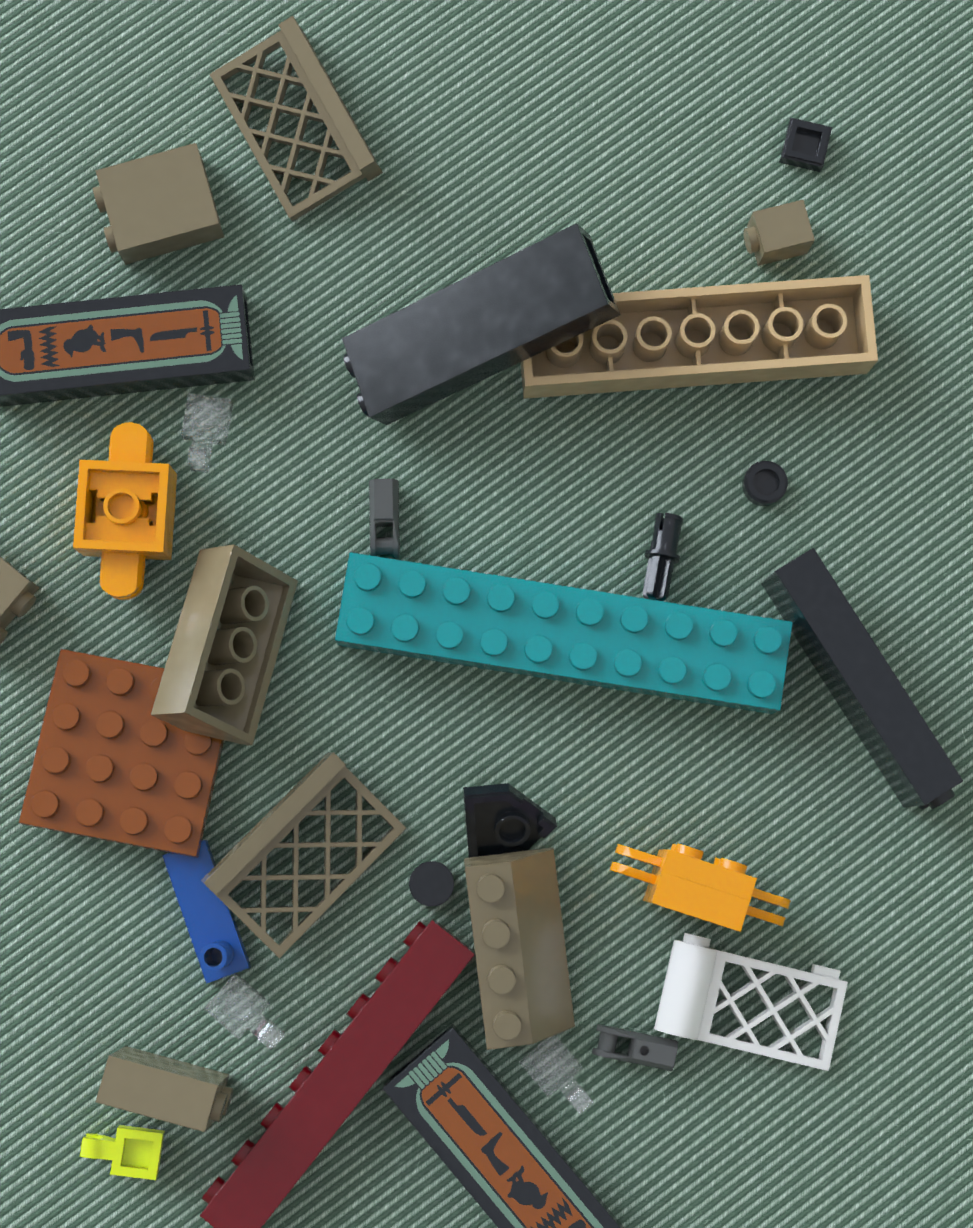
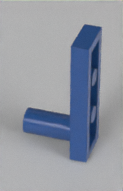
[162,840,251,984]

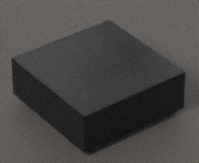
[779,118,832,172]

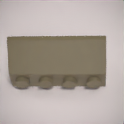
[151,544,298,746]
[464,847,575,1050]

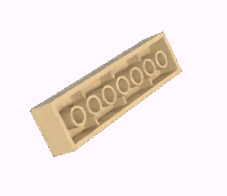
[521,275,878,399]

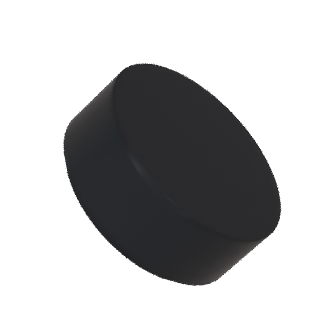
[742,461,788,506]
[409,861,454,906]

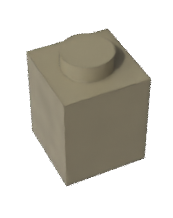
[743,200,815,266]

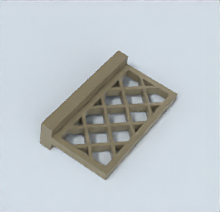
[209,16,383,221]
[201,752,406,959]

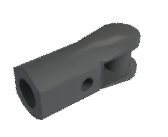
[369,479,400,559]
[592,1024,678,1071]

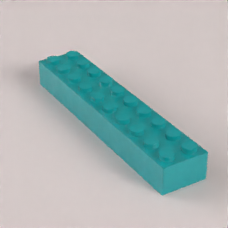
[335,552,793,714]

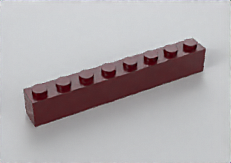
[200,919,475,1228]

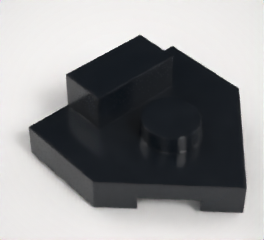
[463,783,557,858]

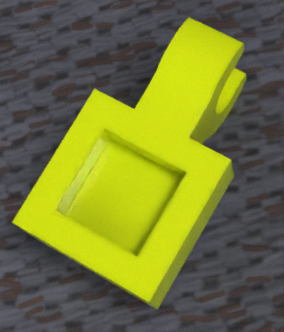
[80,1125,165,1180]

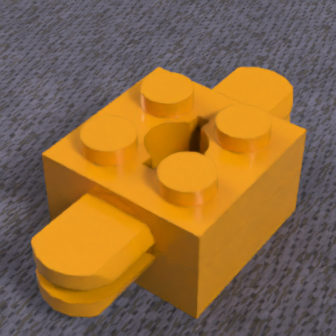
[73,422,177,600]
[610,843,791,932]

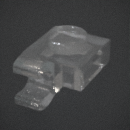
[181,393,233,473]
[204,973,286,1050]
[519,1035,594,1114]

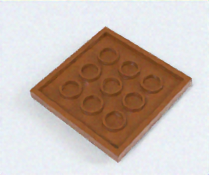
[19,649,224,858]

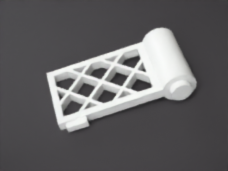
[654,933,848,1071]

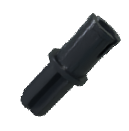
[642,513,683,601]

